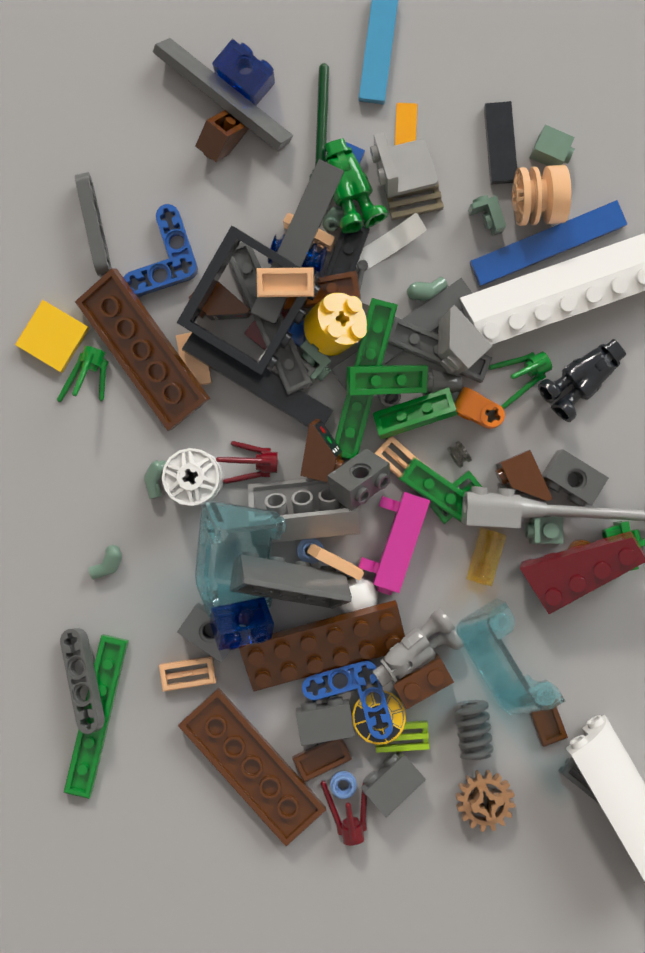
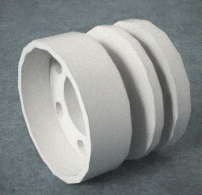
[162,448,224,506]

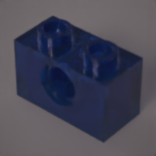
[212,38,275,106]
[210,597,274,650]

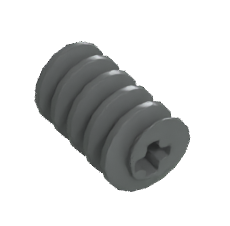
[455,700,494,760]

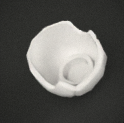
[338,577,378,613]

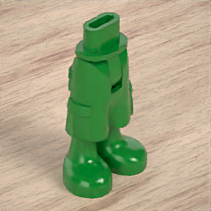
[324,138,388,233]

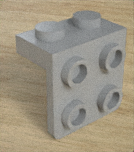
[370,132,438,198]

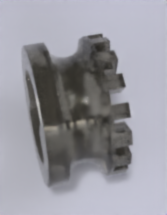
[447,441,472,468]

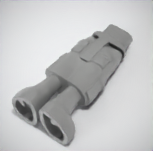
[372,608,464,687]

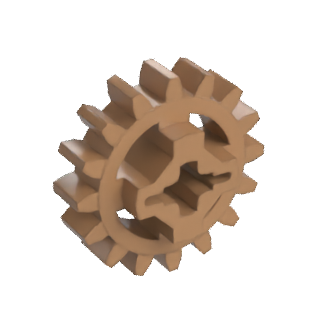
[455,769,516,832]

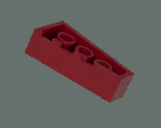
[520,531,645,614]

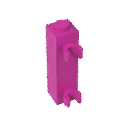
[358,492,430,596]

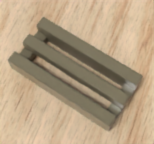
[386,182,444,220]

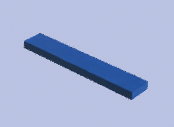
[470,200,627,287]

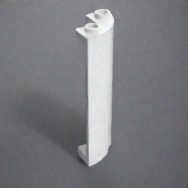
[565,715,645,885]

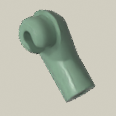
[89,545,122,580]

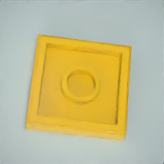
[15,299,90,373]

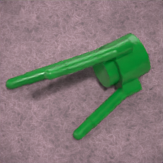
[57,346,109,402]
[488,351,552,409]

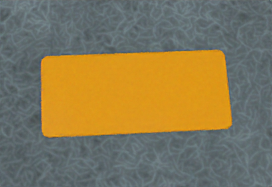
[395,103,417,145]

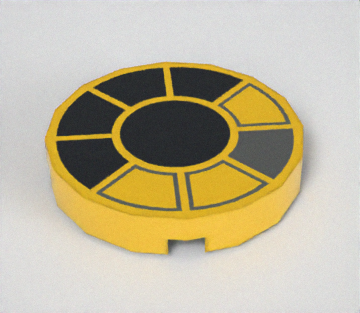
[352,690,406,745]

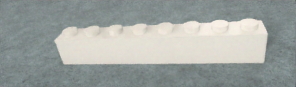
[459,233,645,345]

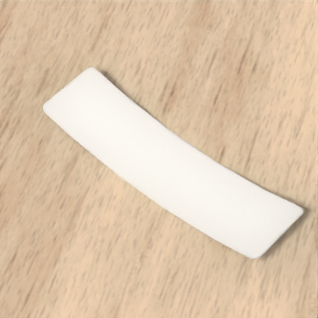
[356,213,427,271]

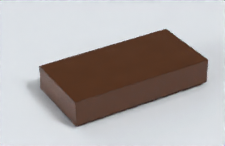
[523,686,568,747]
[292,739,352,783]

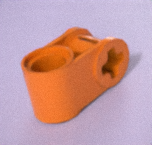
[454,387,505,429]

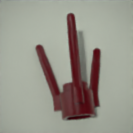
[216,441,278,484]
[321,781,367,846]

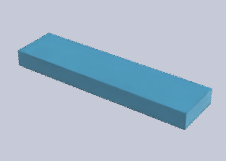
[358,0,398,105]

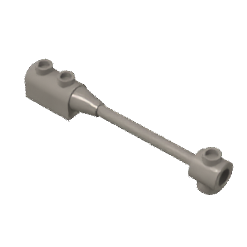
[461,486,645,528]

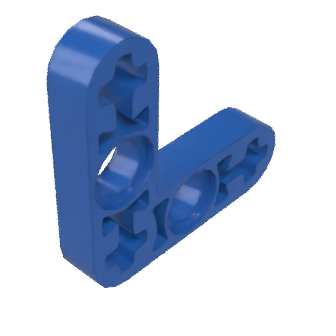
[123,204,198,297]
[302,661,393,740]

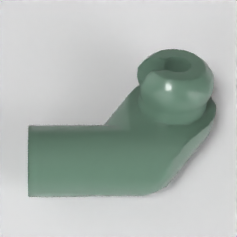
[322,205,357,232]
[407,277,448,301]
[144,460,166,499]

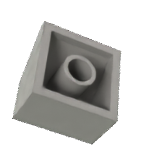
[438,305,492,375]

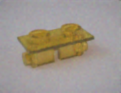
[466,528,507,586]

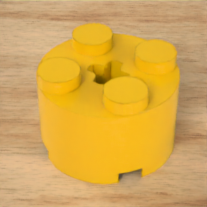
[304,293,367,356]

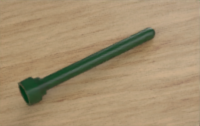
[309,63,329,180]

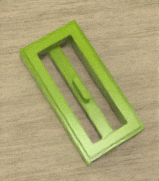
[375,720,430,753]

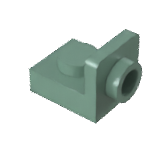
[468,195,506,236]
[300,340,331,383]
[525,517,564,544]

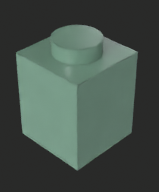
[529,124,575,166]

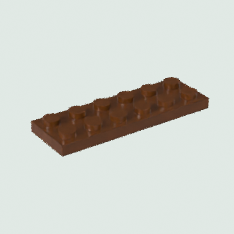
[75,268,210,431]
[239,600,405,692]
[178,688,326,846]

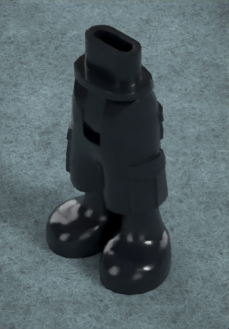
[538,339,626,422]

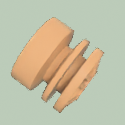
[512,165,571,226]

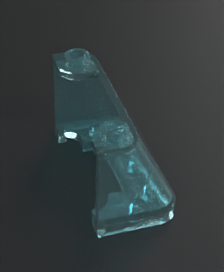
[195,501,286,617]
[456,598,565,715]

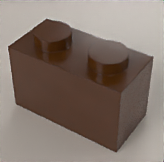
[392,654,454,709]

